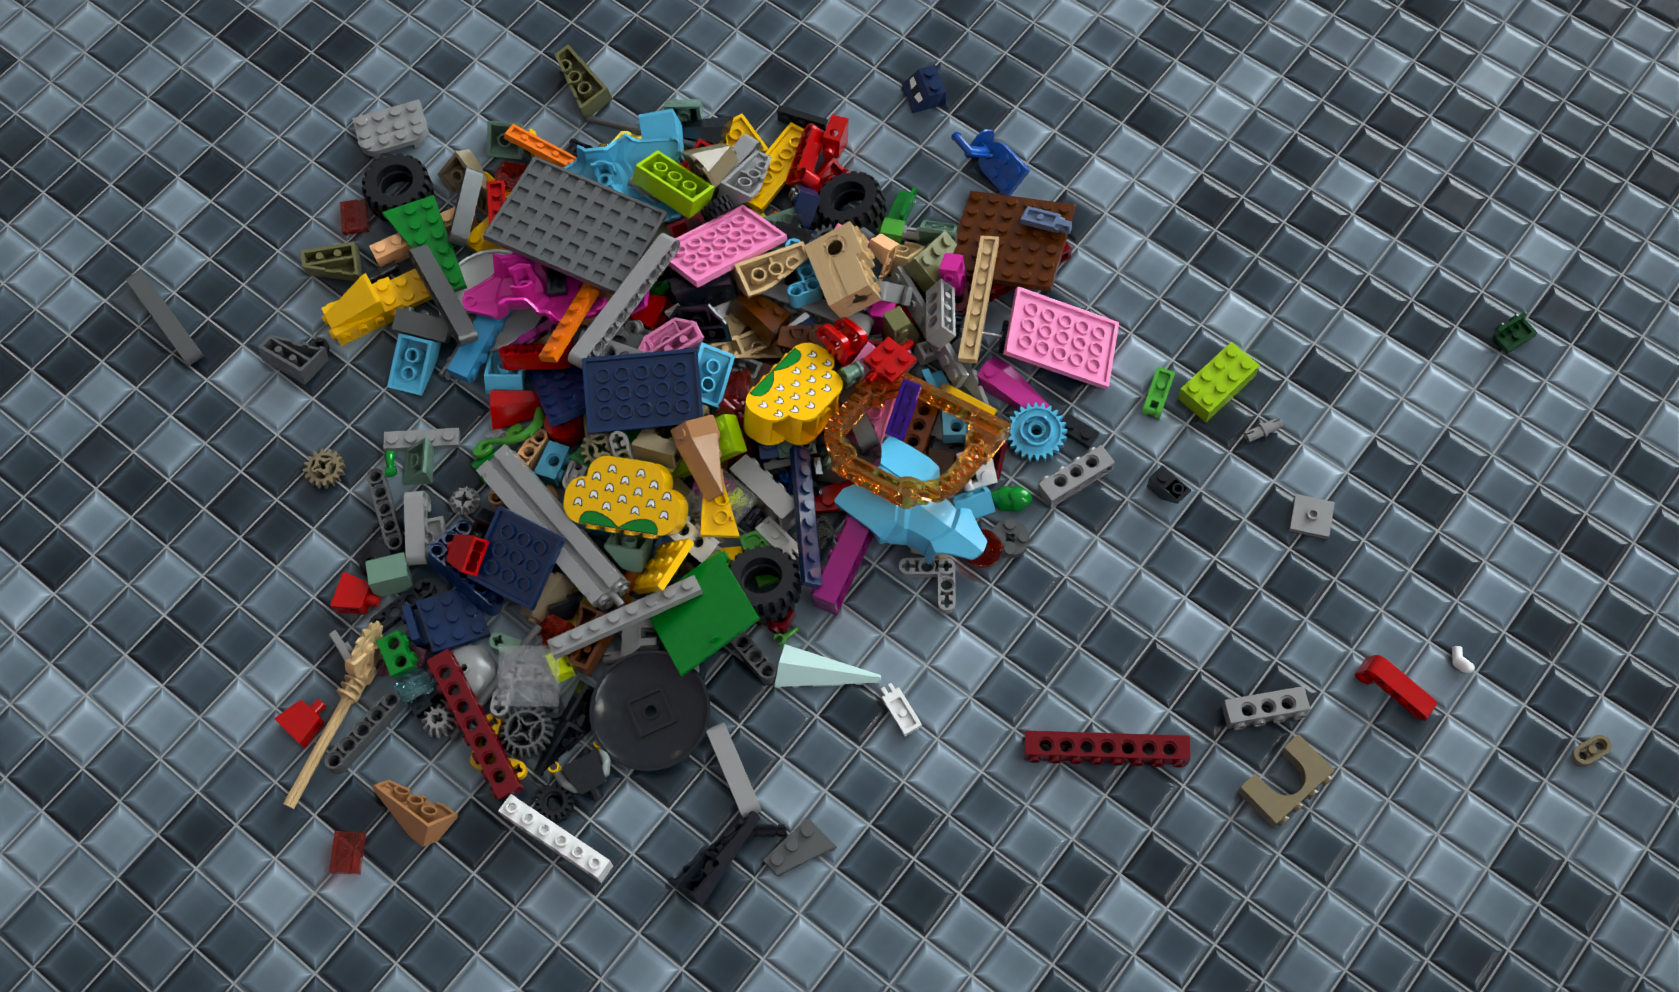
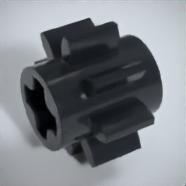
[741,504,764,528]

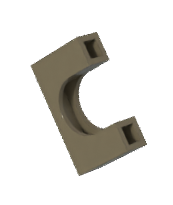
[631,404,710,470]
[1238,734,1335,828]

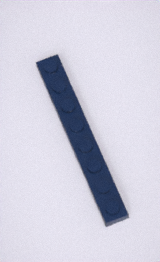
[790,445,822,589]

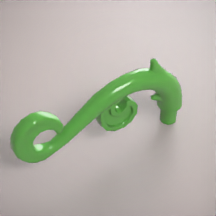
[473,407,545,459]

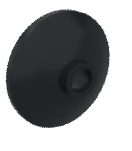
[359,541,392,577]

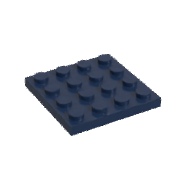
[467,506,566,611]

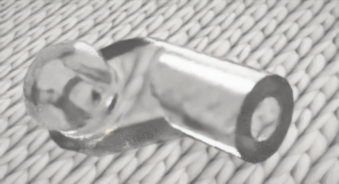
[485,429,506,440]

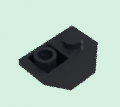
[1147,465,1191,504]

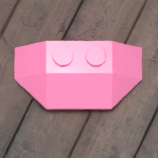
[638,317,704,352]

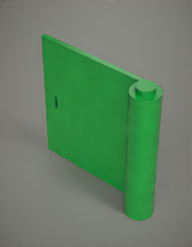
[649,550,760,677]

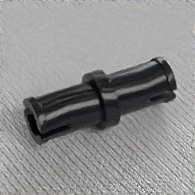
[367,260,400,284]

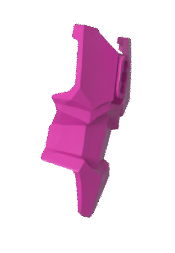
[462,253,608,324]

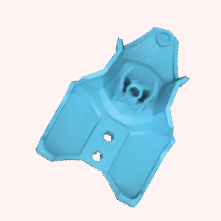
[563,133,683,222]
[834,436,987,565]

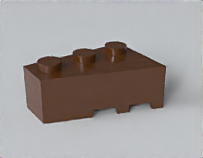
[731,291,792,348]
[569,603,615,677]

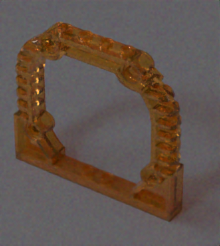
[824,370,1011,509]

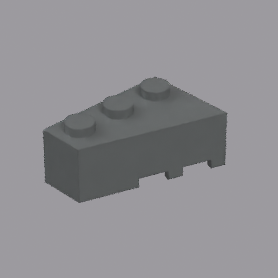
[392,306,452,344]
[258,335,329,385]

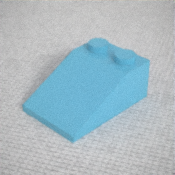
[387,333,441,396]
[697,342,735,411]
[484,350,526,394]

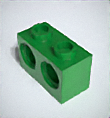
[376,630,418,679]

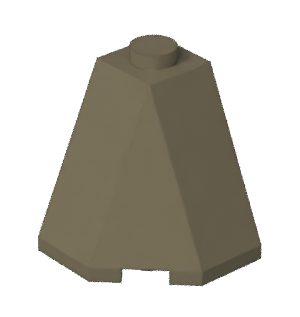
[681,143,739,189]
[521,572,576,626]

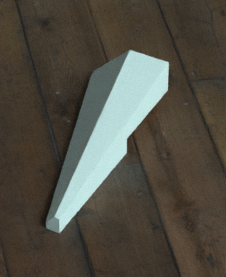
[775,644,881,688]

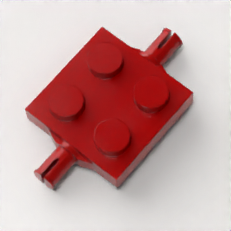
[863,337,917,386]

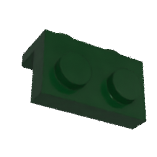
[1492,311,1537,355]

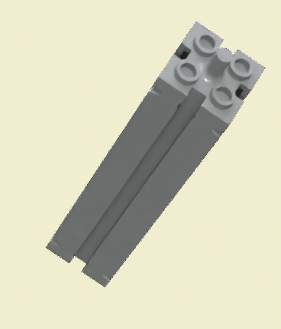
[476,444,632,611]

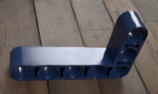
[426,519,504,616]

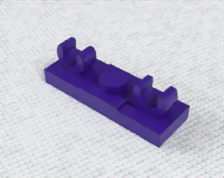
[885,379,922,440]

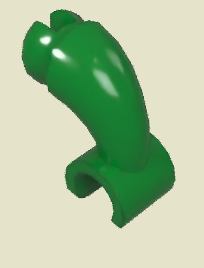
[384,450,398,477]

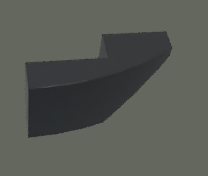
[548,591,584,625]

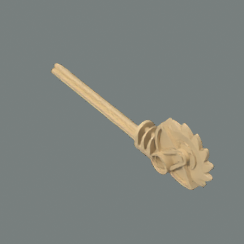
[283,621,383,809]

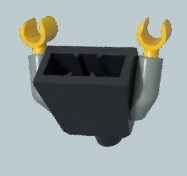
[548,741,611,801]

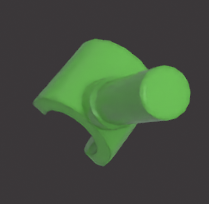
[773,626,799,647]

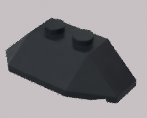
[667,304,732,343]

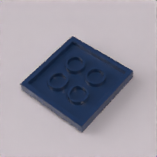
[415,588,491,655]

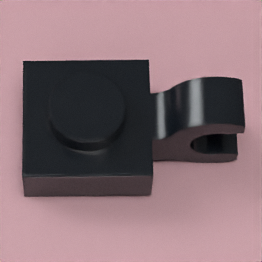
[407,686,445,719]

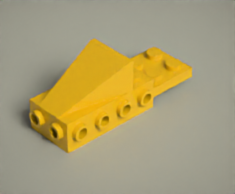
[321,269,432,346]

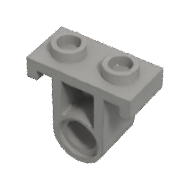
[874,279,913,306]

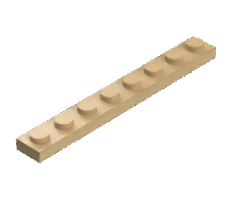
[958,236,999,364]

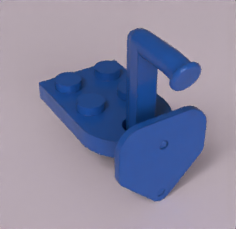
[951,129,1031,196]

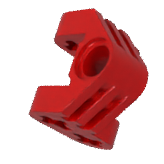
[816,317,867,367]

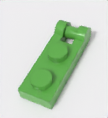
[1141,367,1175,420]

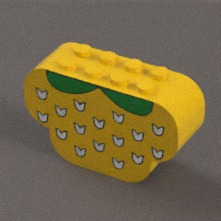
[743,343,843,445]
[563,456,688,539]

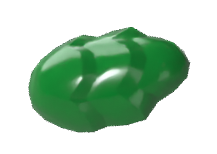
[991,486,1033,511]

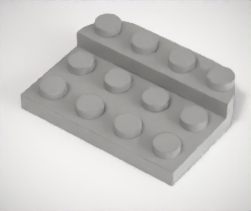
[352,99,429,159]

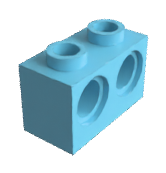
[941,400,970,443]

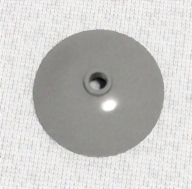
[443,645,497,699]

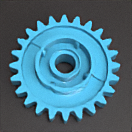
[1006,402,1067,463]

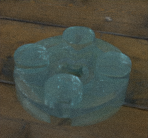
[395,669,436,702]

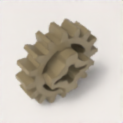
[580,433,622,465]
[303,449,346,489]

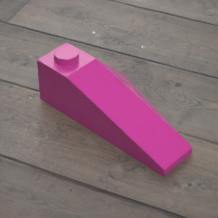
[977,357,1050,410]

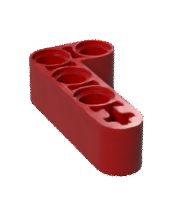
[786,123,825,189]
[498,337,574,370]
[1355,655,1437,721]

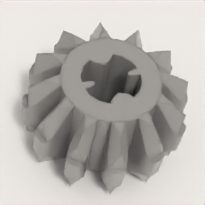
[422,703,455,739]

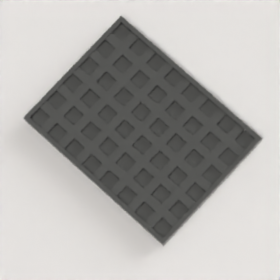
[483,156,667,295]

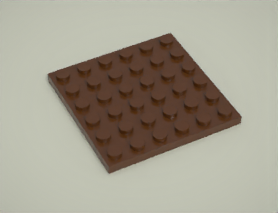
[953,191,1076,292]

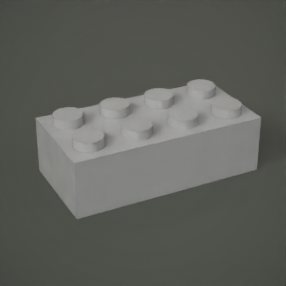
[729,454,796,532]

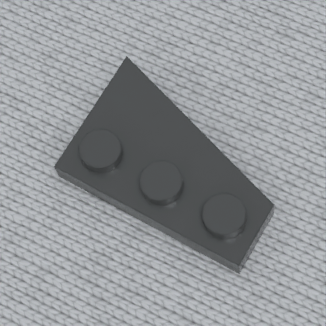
[763,818,837,876]

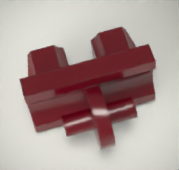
[715,398,746,429]

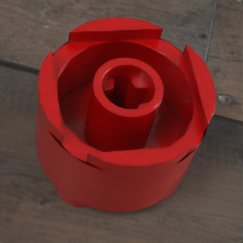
[544,416,584,448]

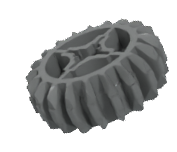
[499,705,554,759]

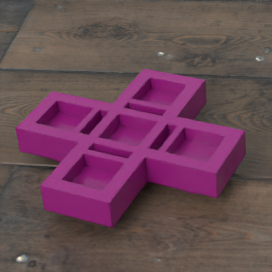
[509,320,556,345]

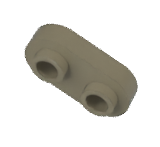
[1571,735,1612,767]

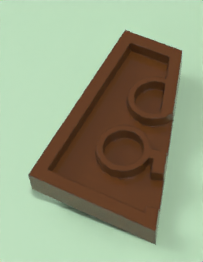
[775,323,834,350]

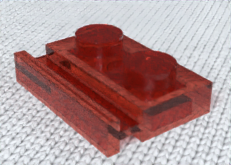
[340,198,369,236]
[722,368,751,403]
[329,831,366,875]

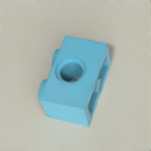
[534,440,572,487]

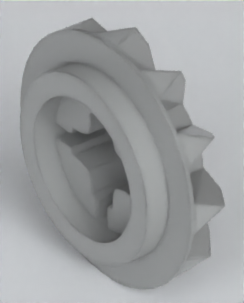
[449,486,480,516]

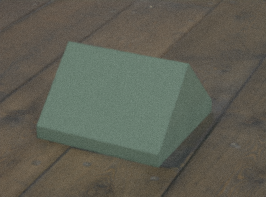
[487,121,524,160]
[919,220,959,245]
[402,437,435,485]
[366,552,414,597]

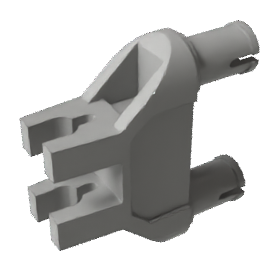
[603,620,661,664]

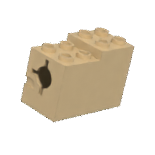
[804,221,881,318]

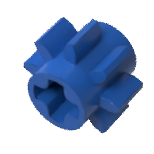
[776,470,793,494]

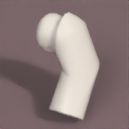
[1452,646,1475,673]

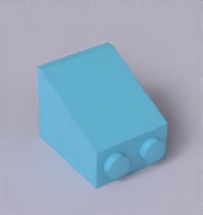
[638,109,685,164]

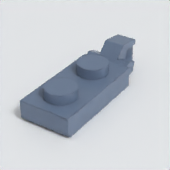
[1020,206,1072,234]

